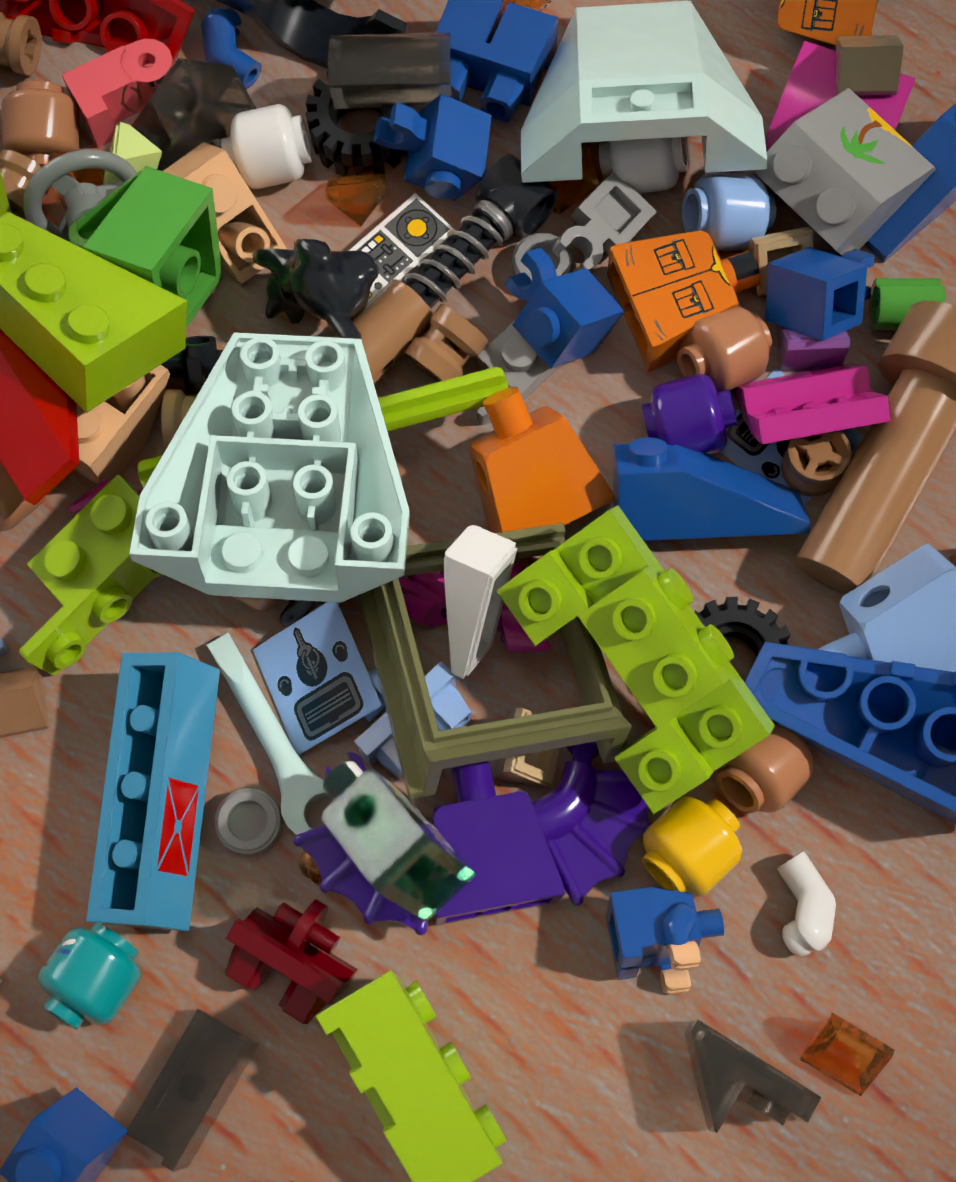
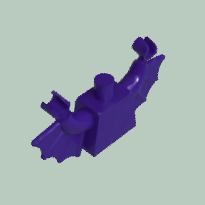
[293,741,651,936]

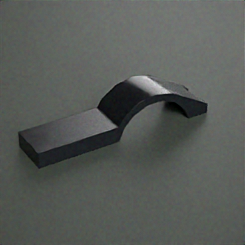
[217,0,407,76]

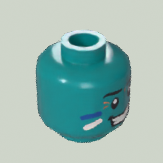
[38,923,141,1030]

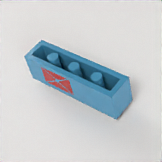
[86,652,220,931]

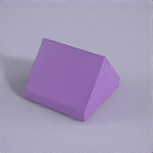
[777,325,850,372]

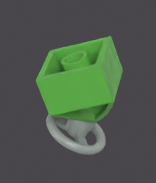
[23,149,223,328]

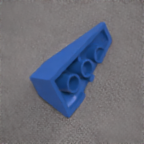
[744,642,956,824]

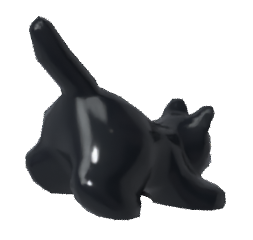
[252,239,379,340]

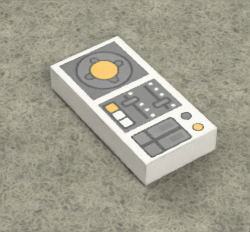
[349,193,455,308]

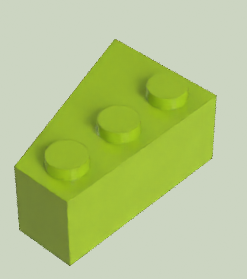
[0,212,187,413]
[316,970,508,1182]

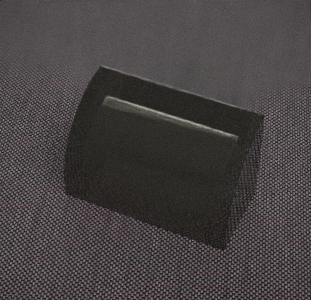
[328,32,452,109]

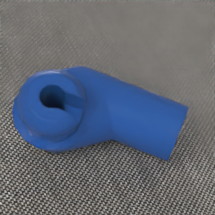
[201,7,261,88]

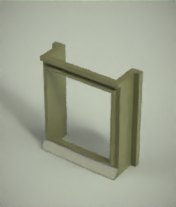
[358,523,632,799]

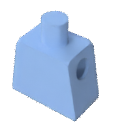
[818,543,956,672]

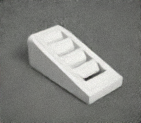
[444,525,517,679]

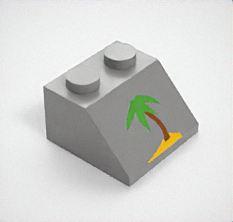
[752,88,936,255]

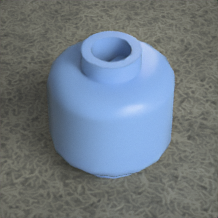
[682,172,776,251]

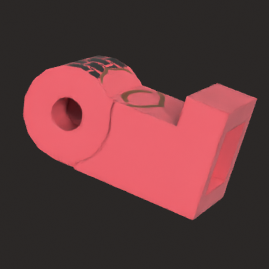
[61,39,180,148]

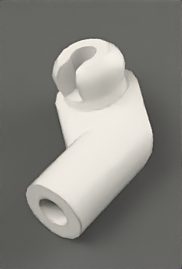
[777,851,836,956]

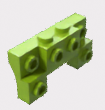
[496,506,775,814]

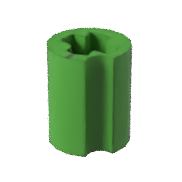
[869,278,945,331]

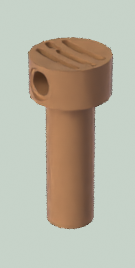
[794,300,956,594]

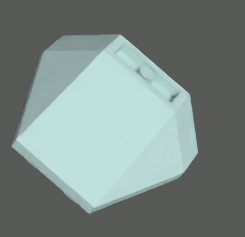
[521,1,767,183]
[129,333,410,603]

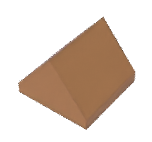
[0,666,49,738]

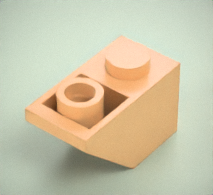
[163,142,287,285]
[74,365,170,485]

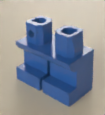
[430,0,558,123]

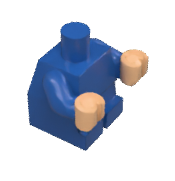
[605,887,724,995]

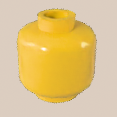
[642,797,742,897]

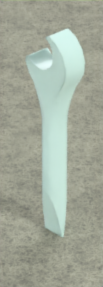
[207,632,336,835]

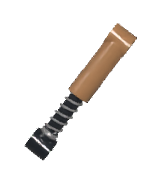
[334,154,559,384]

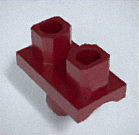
[225,899,358,1024]

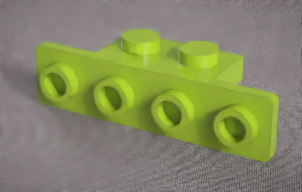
[19,474,163,675]

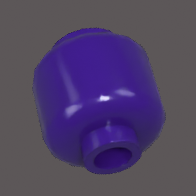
[642,374,738,455]

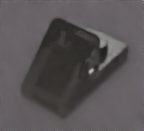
[684,1020,822,1133]

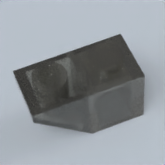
[131,58,257,171]

